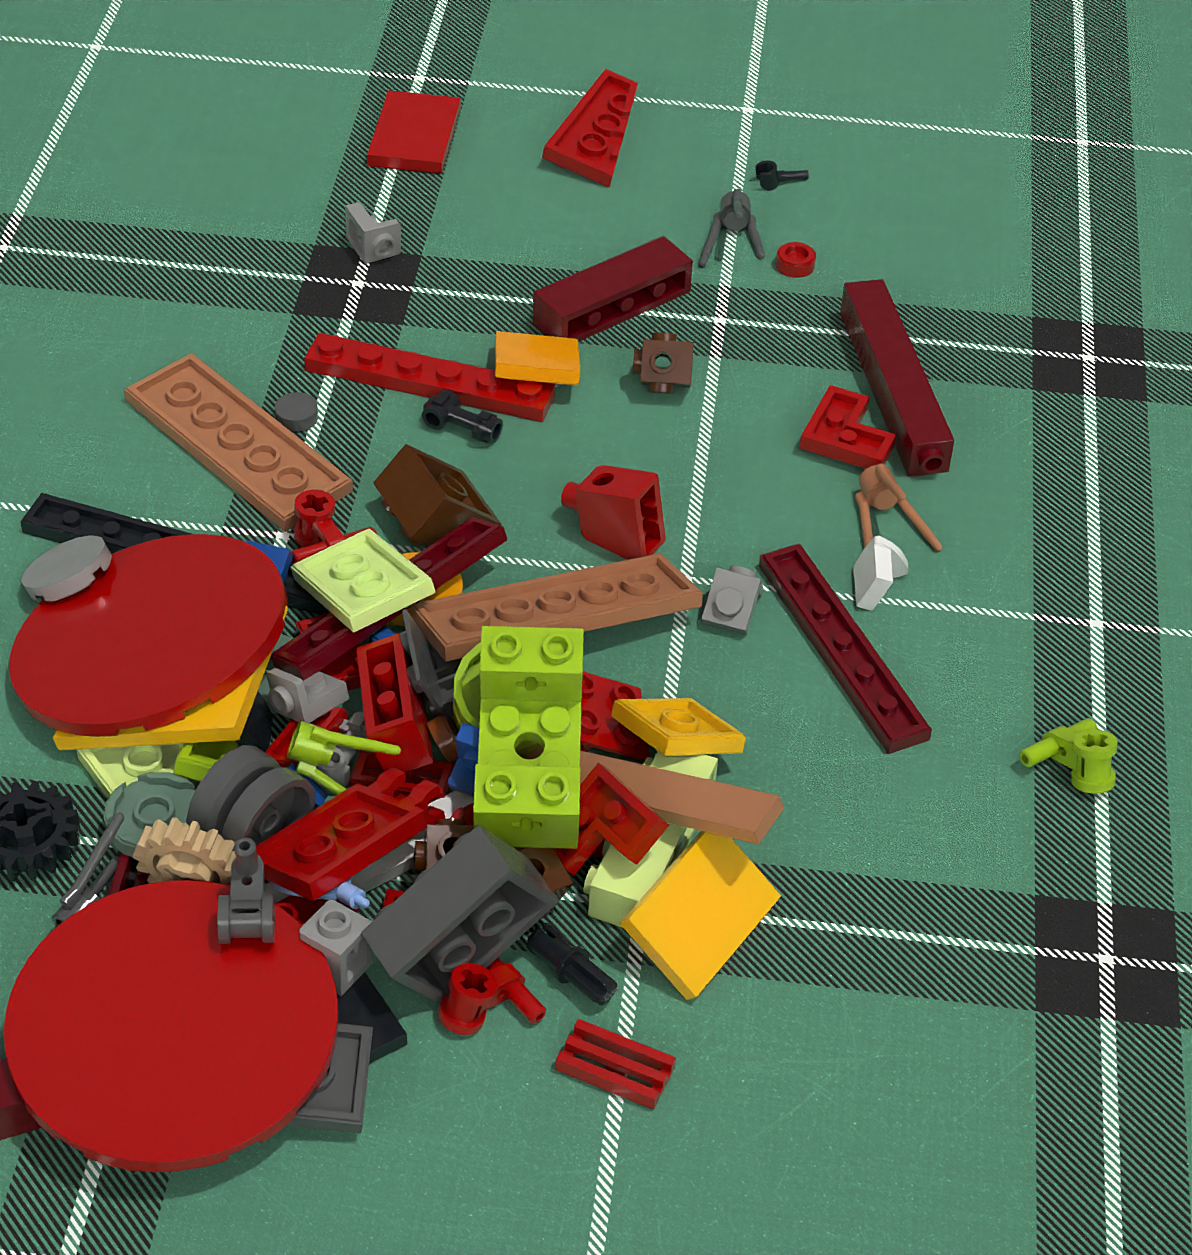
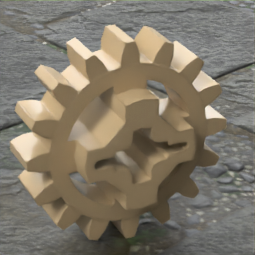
[133,818,235,886]

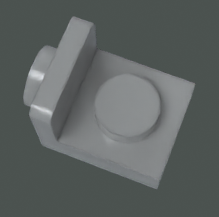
[345,202,401,264]
[266,668,350,723]
[300,900,373,996]

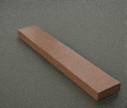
[523,745,784,845]

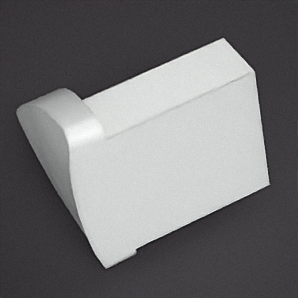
[853,536,909,611]

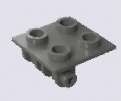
[400,609,462,731]

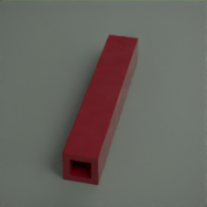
[840,279,955,477]

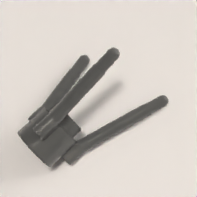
[699,189,765,268]
[52,812,125,927]

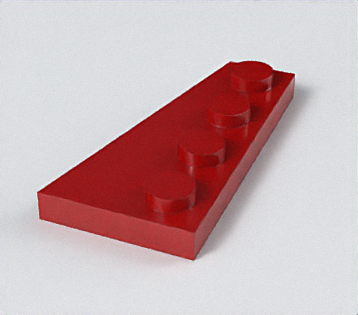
[542,69,638,188]

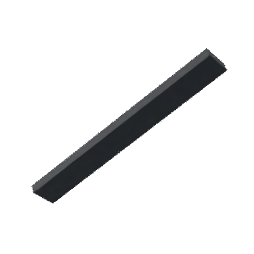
[20,493,330,615]

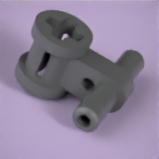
[218,837,275,944]

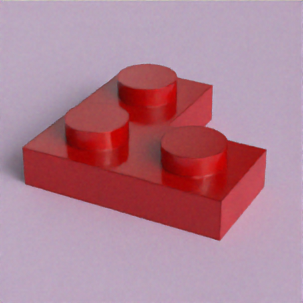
[800,385,896,469]
[554,763,669,875]

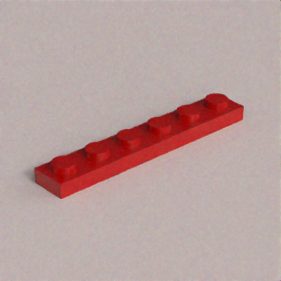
[304,333,555,422]

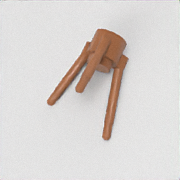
[855,464,942,552]

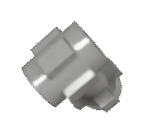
[316,712,368,795]

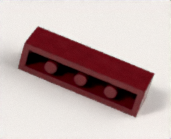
[533,236,693,342]

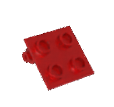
[580,671,650,762]

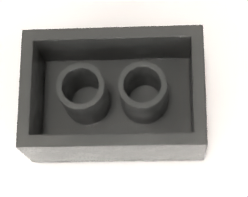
[361,825,560,1003]

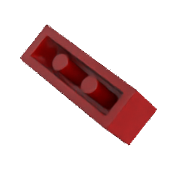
[356,633,434,772]

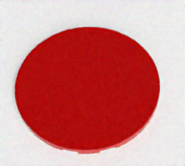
[9,534,288,737]
[4,880,338,1172]

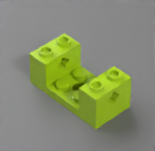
[473,626,584,849]

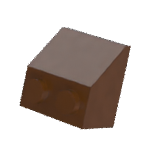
[373,444,502,546]

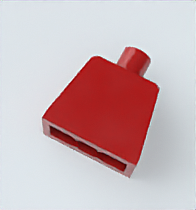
[561,465,666,560]

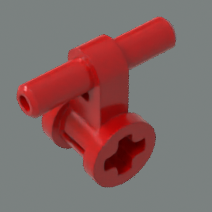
[291,489,377,564]
[437,958,546,1035]

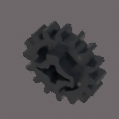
[0,781,81,881]

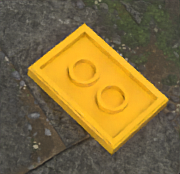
[620,831,781,1000]

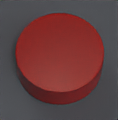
[776,242,816,278]

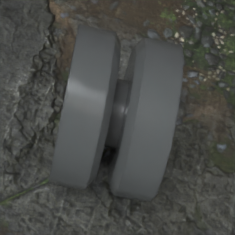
[186,745,315,851]

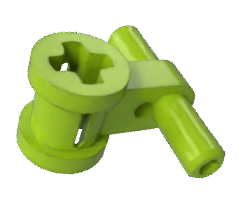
[1019,718,1118,794]

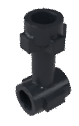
[422,389,503,443]

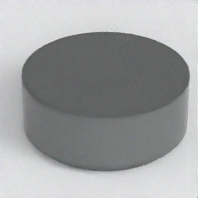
[275,392,318,432]

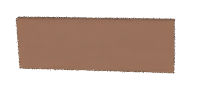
[124,353,353,532]
[410,553,703,662]

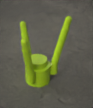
[287,720,401,796]

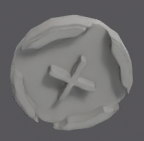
[21,535,112,601]

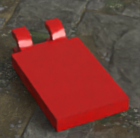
[256,767,445,901]

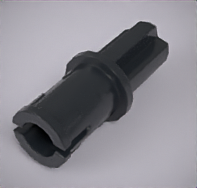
[526,923,618,1006]

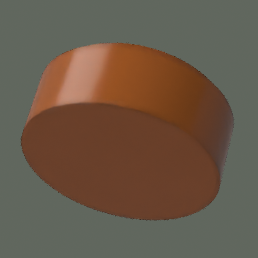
[427,714,458,763]

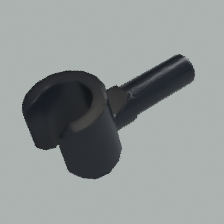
[756,160,809,191]

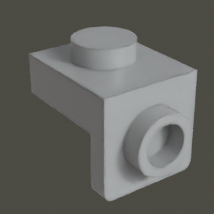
[702,566,764,635]

